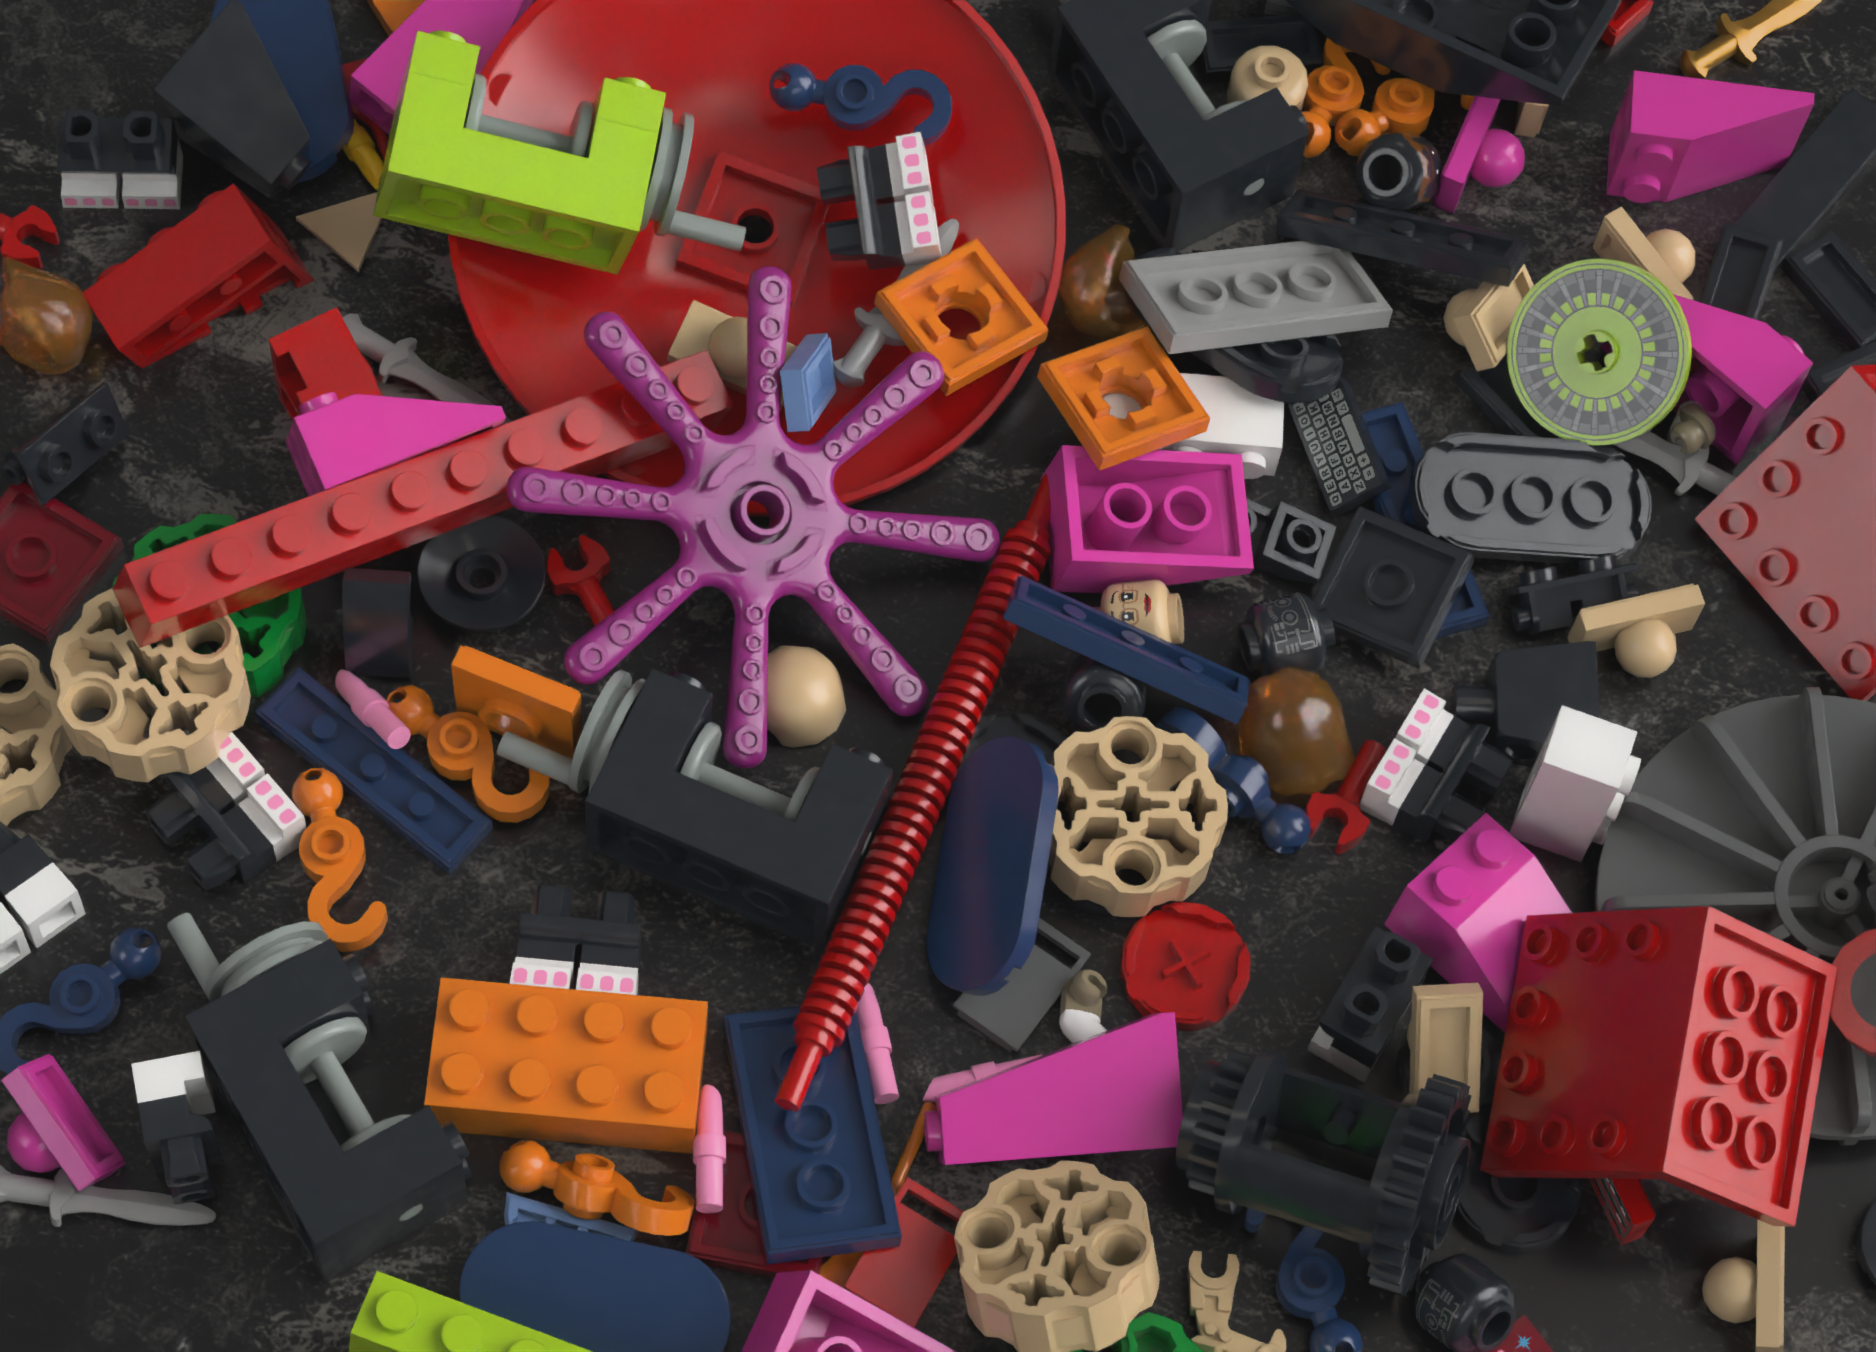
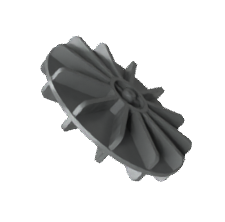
[1595,687,1876,1145]

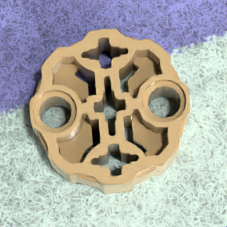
[50,588,251,782]
[0,643,72,826]
[1048,716,1228,917]
[954,1160,1160,1352]

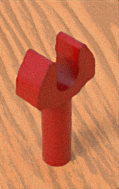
[0,205,60,271]
[547,535,615,626]
[1305,740,1387,855]

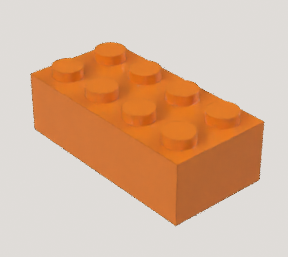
[424,977,708,1154]

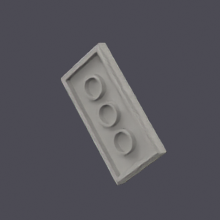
[1119,241,1393,354]

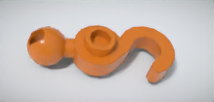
[1302,37,1391,158]
[1334,78,1475,156]
[386,685,550,823]
[291,768,388,952]
[499,1140,695,1236]

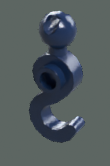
[769,63,952,146]
[1154,706,1311,853]
[0,927,162,1075]
[1243,1207,1363,1352]

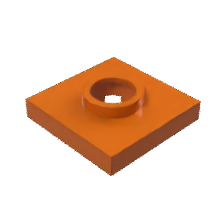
[874,238,1049,396]
[1037,326,1211,471]
[451,645,583,759]

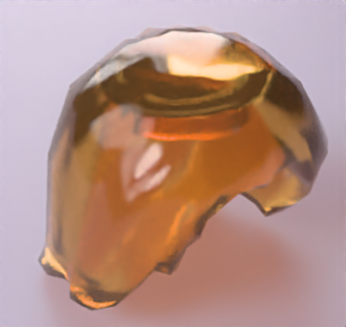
[1057,224,1148,342]
[0,256,93,375]
[1239,667,1355,796]

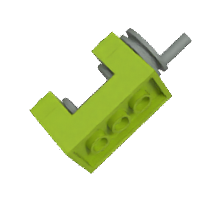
[373,31,746,275]

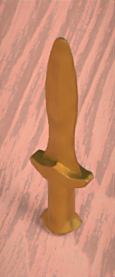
[1680,0,1822,79]

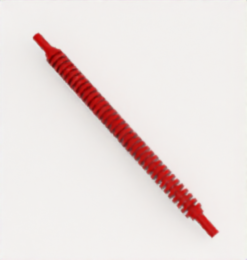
[774,474,1052,1112]

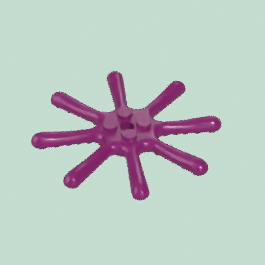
[506,266,1000,769]

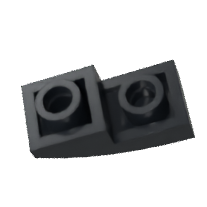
[1246,498,1336,584]
[342,568,413,678]

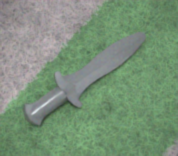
[833,219,959,388]
[342,313,512,425]
[1612,430,1737,496]
[0,1164,216,1227]

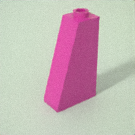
[349,0,533,135]
[924,1012,1183,1165]

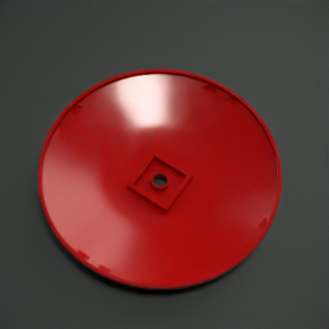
[448,0,1066,517]

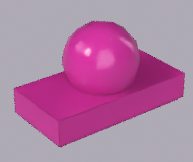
[1432,96,1525,214]
[1,1054,126,1191]

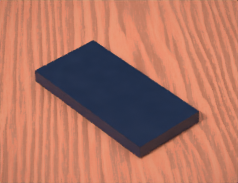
[722,1006,902,1265]

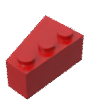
[82,183,314,369]
[268,307,383,422]

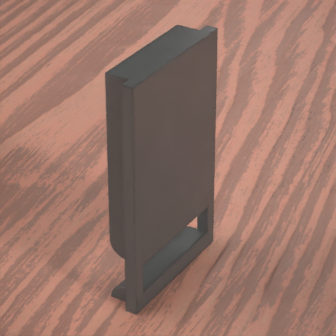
[953,918,1091,1053]

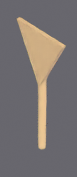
[296,192,382,272]

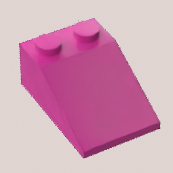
[1606,70,1815,203]
[1600,294,1813,465]
[285,392,506,496]
[1041,445,1254,594]
[1384,813,1572,1033]
[741,1270,956,1352]

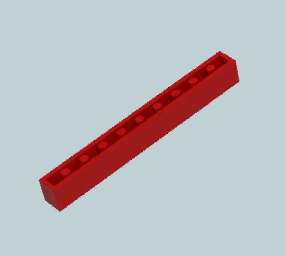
[112,350,734,648]

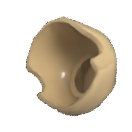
[767,646,846,748]

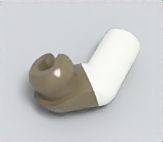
[1667,401,1716,454]
[1059,969,1107,1043]

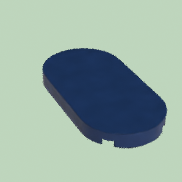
[211,0,354,183]
[926,736,1059,996]
[460,1221,731,1352]

